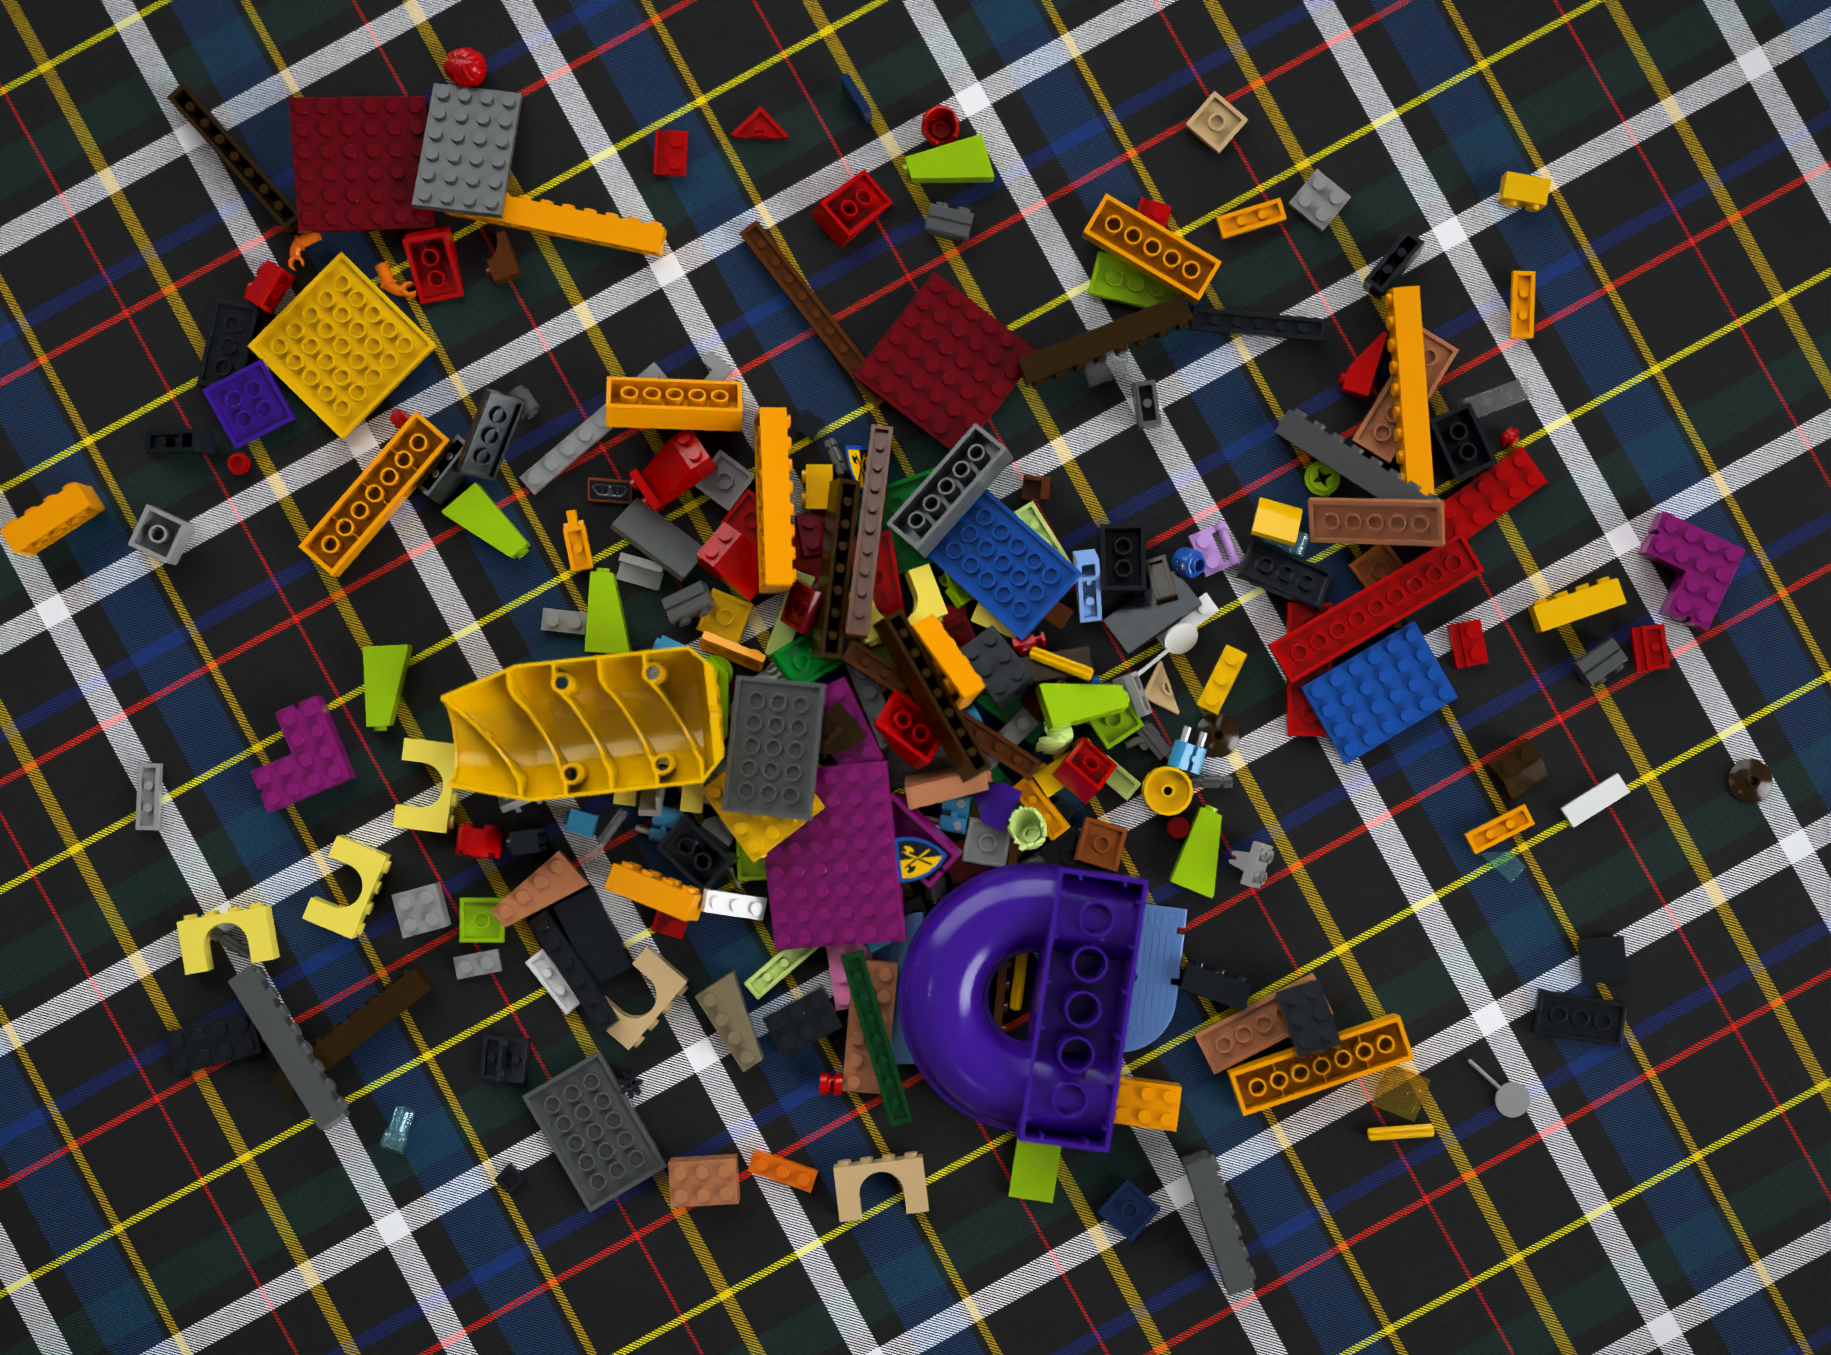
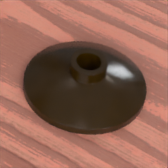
[1195,713,1239,758]
[1727,759,1773,803]

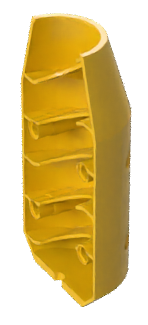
[440,646,725,802]

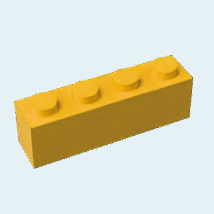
[1528,576,1627,633]

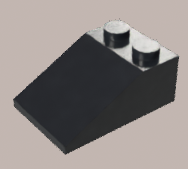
[656,814,740,892]

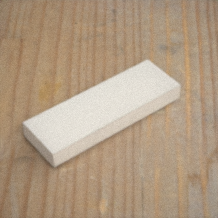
[1560,773,1630,828]
[525,948,580,1015]

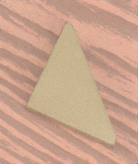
[1144,660,1180,715]

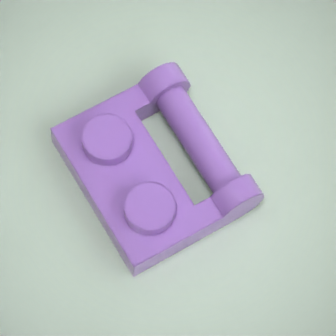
[1188,521,1242,577]

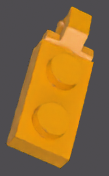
[563,509,594,573]

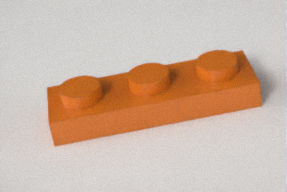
[747,1148,818,1193]

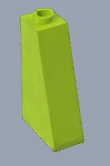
[902,134,994,183]
[441,482,531,559]
[584,568,632,654]
[363,644,412,731]
[1035,683,1130,732]
[1169,804,1222,898]

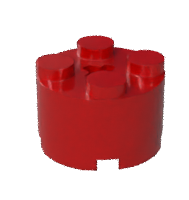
[455,823,503,859]

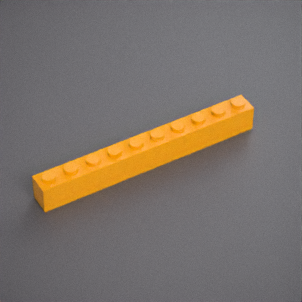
[444,192,667,258]
[1384,286,1435,495]

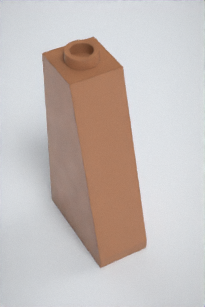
[905,768,992,810]

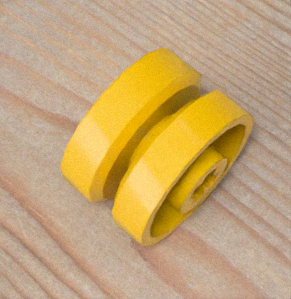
[1141,766,1193,816]

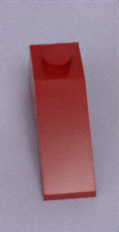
[1337,331,1388,399]

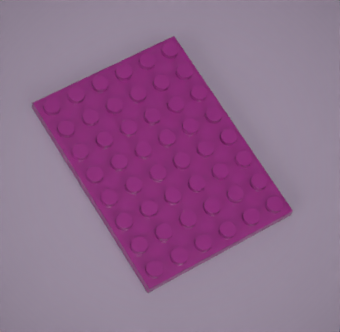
[764,760,907,950]

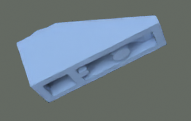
[1073,549,1102,623]

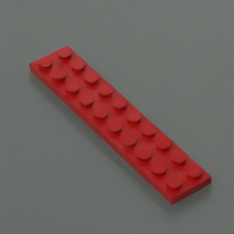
[1268,532,1485,684]

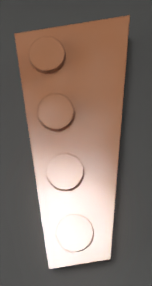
[490,851,590,927]

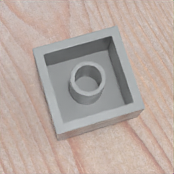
[128,504,195,565]
[391,882,452,938]

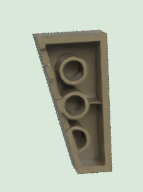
[695,969,764,1072]

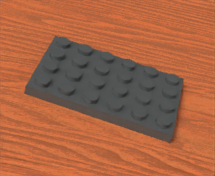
[412,83,523,219]
[722,675,826,821]
[522,1050,668,1212]

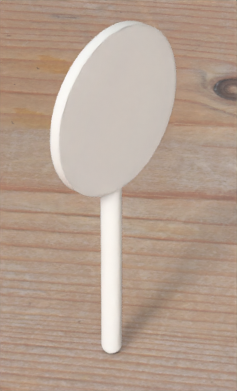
[1138,623,1198,676]

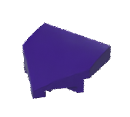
[973,782,1022,832]

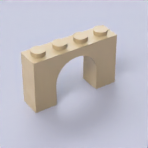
[605,945,689,1050]
[833,1151,929,1222]

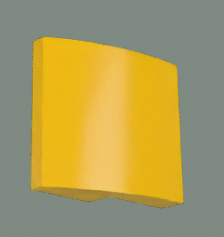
[1251,497,1303,546]

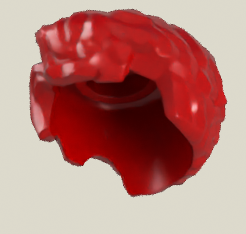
[443,47,487,87]
[921,105,959,148]

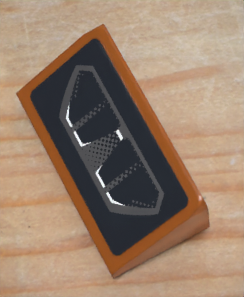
[588,477,634,504]

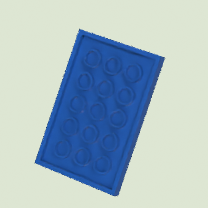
[927,489,1083,641]
[1299,621,1458,765]

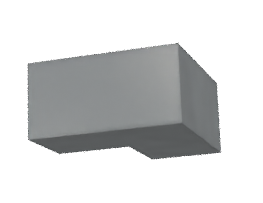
[702,350,733,381]

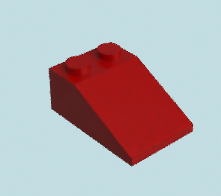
[811,169,893,248]
[402,225,464,304]
[641,430,718,506]
[696,522,759,602]
[873,689,940,770]

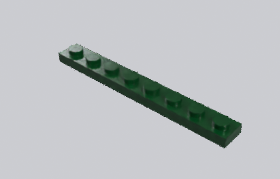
[841,950,913,1127]

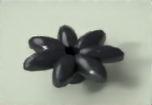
[617,1071,643,1099]

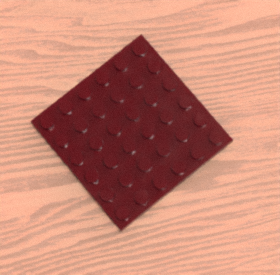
[288,96,435,233]
[853,272,1037,451]

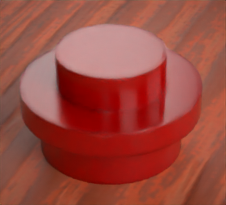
[390,409,410,429]
[1499,427,1520,448]
[227,453,250,475]
[1167,816,1189,839]

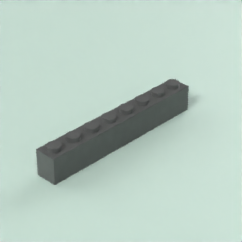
[1274,408,1441,500]
[228,966,350,1130]

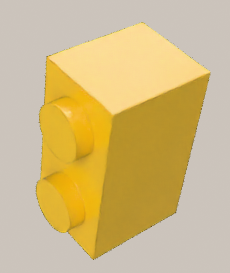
[1497,171,1551,212]
[801,464,834,511]

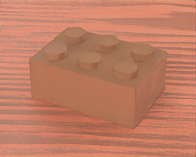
[668,1154,740,1208]

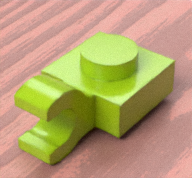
[938,572,973,609]

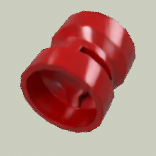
[819,1072,843,1096]

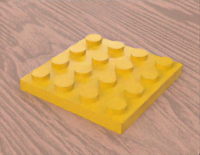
[701,771,825,862]

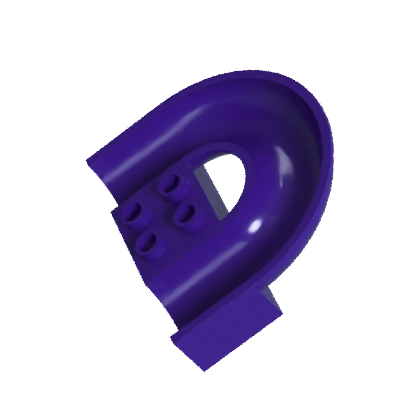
[898,862,1149,1153]

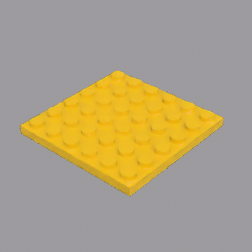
[248,252,437,440]

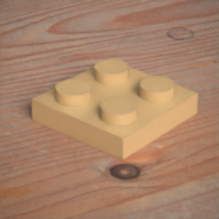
[1185,91,1248,155]

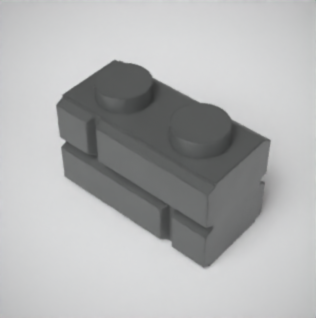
[925,201,974,243]
[1131,380,1162,430]
[661,580,716,627]
[1571,638,1628,687]

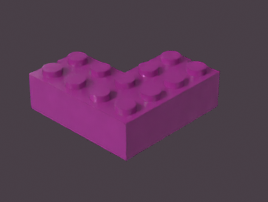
[1637,511,1745,632]
[823,675,886,765]
[250,695,357,813]
[891,791,964,888]

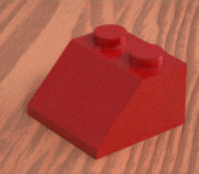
[244,259,295,315]
[1052,736,1117,804]

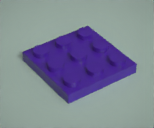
[202,359,296,449]

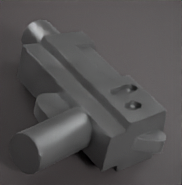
[1124,721,1172,761]

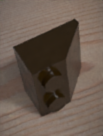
[1486,739,1548,801]

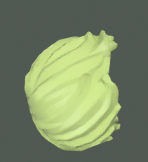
[1035,722,1074,755]
[1007,806,1048,851]

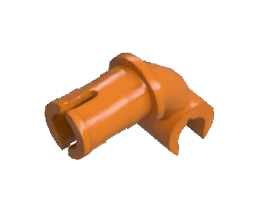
[288,233,323,271]
[375,262,417,299]

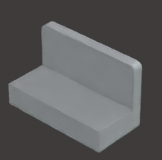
[616,552,665,591]
[1112,671,1152,718]
[638,767,666,817]

